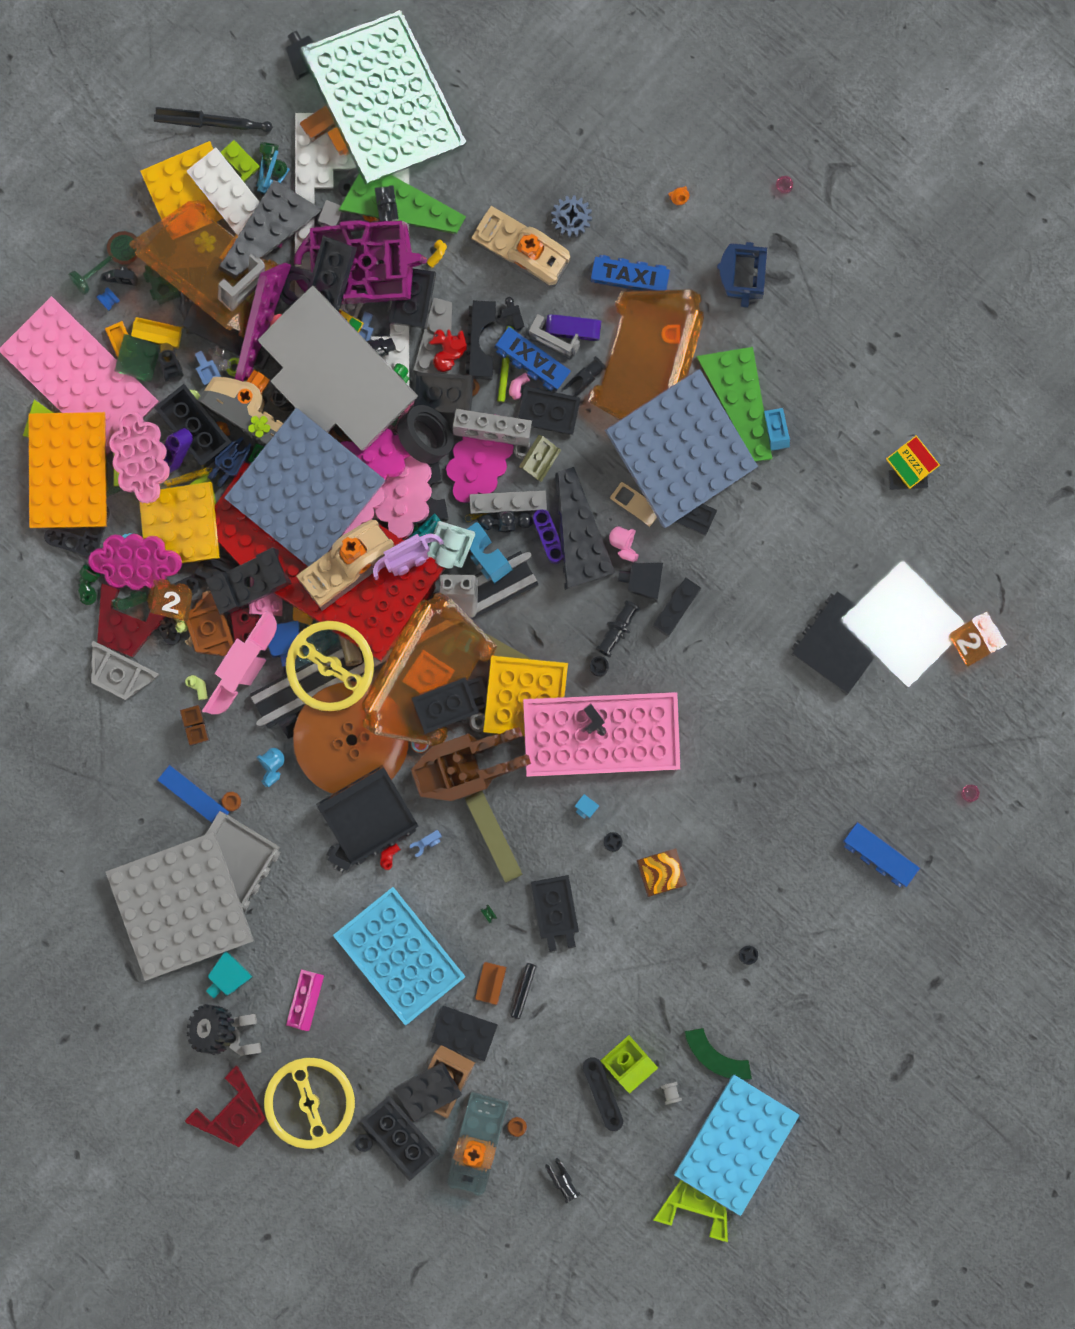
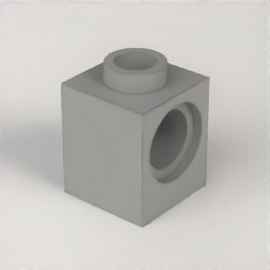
[318,200,344,227]

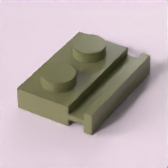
[519,435,561,482]

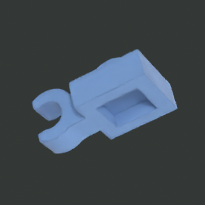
[359,312,374,341]
[195,351,221,386]
[410,830,442,857]

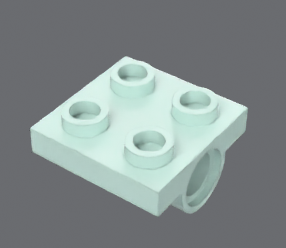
[427,521,475,568]

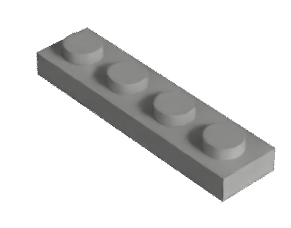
[469,491,547,514]

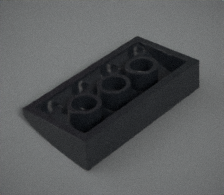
[359,1096,440,1181]

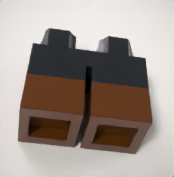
[180,705,210,746]

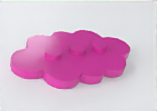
[341,428,411,480]
[446,436,514,503]
[88,534,182,590]

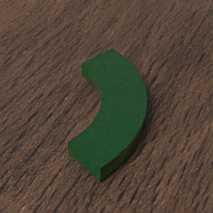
[684,1028,752,1080]

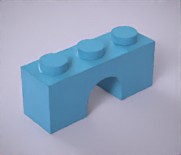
[467,522,513,583]

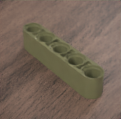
[465,791,523,883]

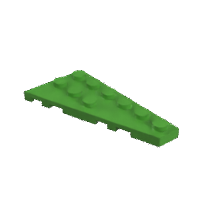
[339,161,466,234]
[696,347,772,462]

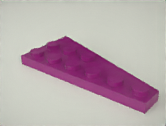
[235,263,291,382]

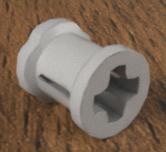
[661,1082,682,1105]

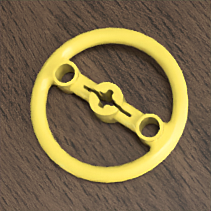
[286,621,374,711]
[264,1058,355,1149]

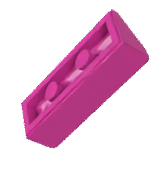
[286,969,324,1031]

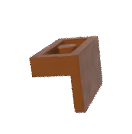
[300,103,343,142]
[475,962,507,1005]

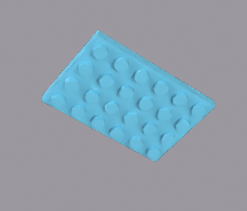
[333,887,466,1026]
[674,1075,799,1216]

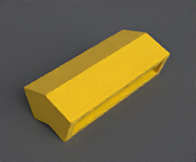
[131,317,182,349]

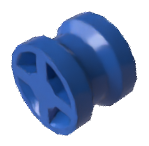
[97,287,120,311]

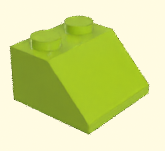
[600,1035,658,1094]

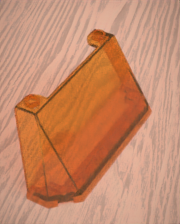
[129,200,278,337]
[589,289,704,420]
[362,592,497,746]

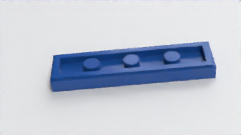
[158,765,230,823]

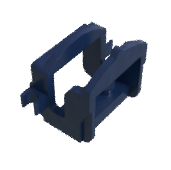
[717,242,767,308]

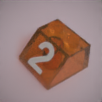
[147,579,192,622]
[948,611,1006,667]

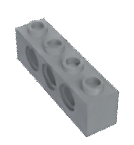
[453,409,532,447]

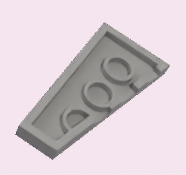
[413,298,452,374]

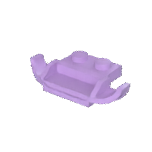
[373,534,444,580]

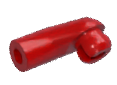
[380,843,401,870]

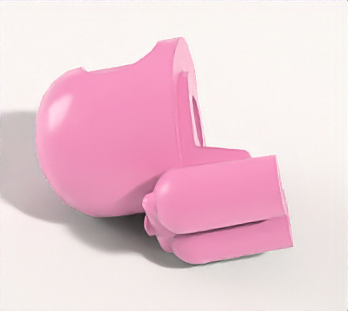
[609,526,639,562]

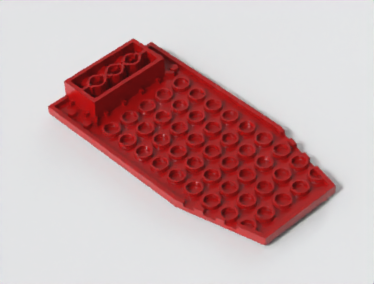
[215,462,445,662]

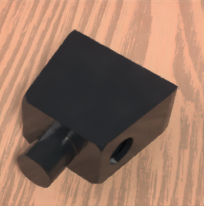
[286,31,329,80]
[618,563,663,601]

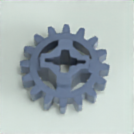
[551,195,592,237]

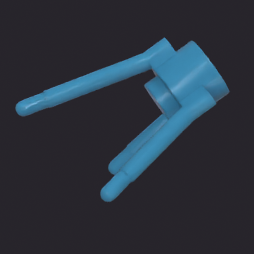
[256,150,290,195]

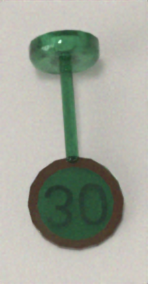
[68,231,141,295]

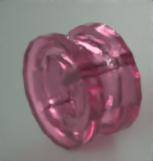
[776,176,793,194]
[961,785,980,802]

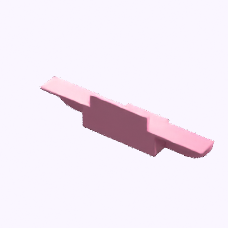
[202,611,277,715]

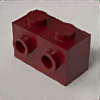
[231,608,260,643]

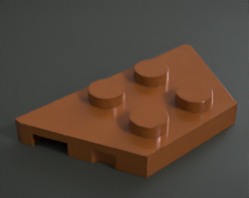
[184,592,234,656]

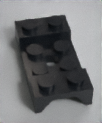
[206,547,292,616]

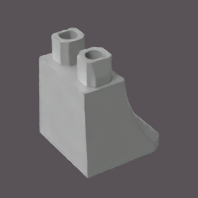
[439,575,478,618]

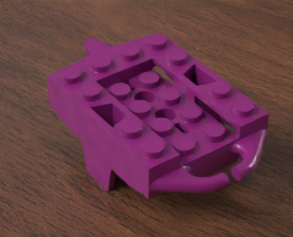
[294,220,427,305]

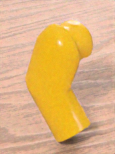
[427,240,447,268]

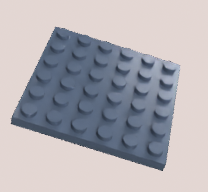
[605,369,758,528]
[224,408,386,567]

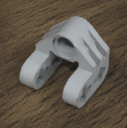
[229,1014,262,1056]

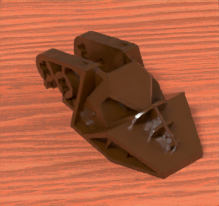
[411,727,532,801]

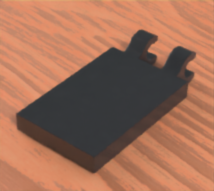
[531,875,579,952]

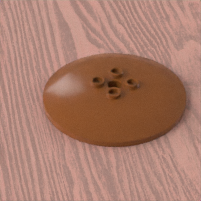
[293,681,409,794]

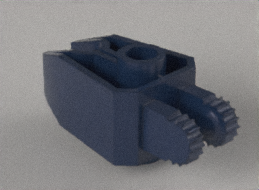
[208,437,252,488]

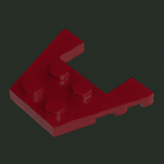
[97,583,170,657]
[185,1065,266,1147]

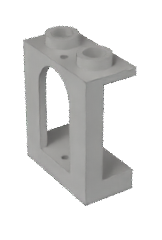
[218,254,265,311]
[529,314,580,358]

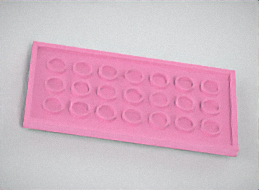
[0,296,160,456]
[523,692,680,776]

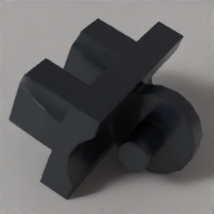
[374,185,399,222]

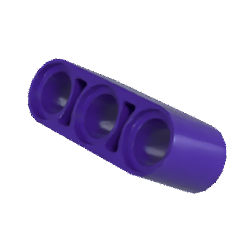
[545,314,602,341]
[164,428,193,474]
[533,509,564,564]

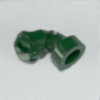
[259,142,287,177]
[78,565,100,605]

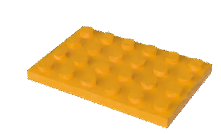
[29,412,107,528]

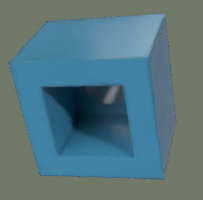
[575,794,599,819]

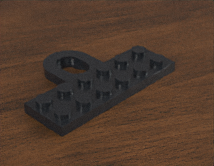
[280,236,357,312]

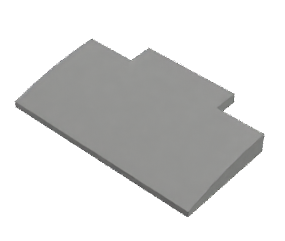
[258,286,418,451]

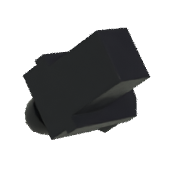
[497,297,525,329]
[581,703,606,736]

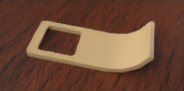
[610,482,657,527]

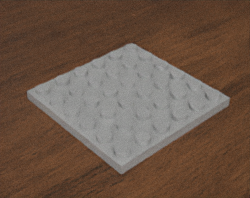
[106,832,254,981]

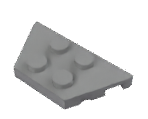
[91,641,160,700]

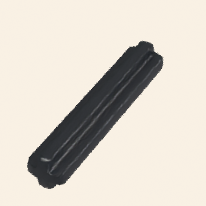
[511,963,536,1019]

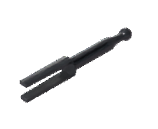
[154,107,273,132]

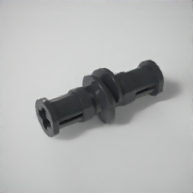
[596,600,640,657]

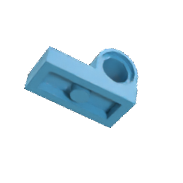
[764,408,790,451]

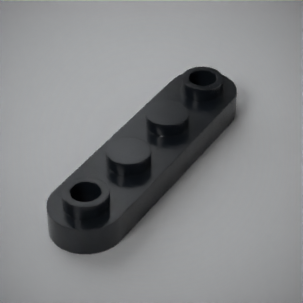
[583,1057,624,1131]

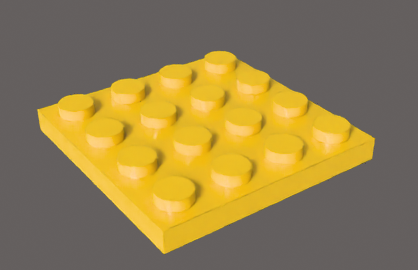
[140,141,224,240]
[139,482,220,564]
[483,655,568,736]

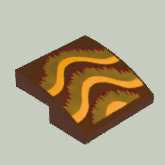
[637,848,687,897]

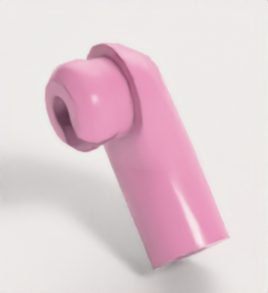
[509,373,530,400]

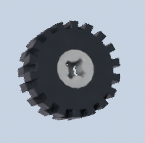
[187,1004,235,1055]

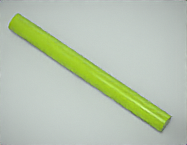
[497,326,514,402]

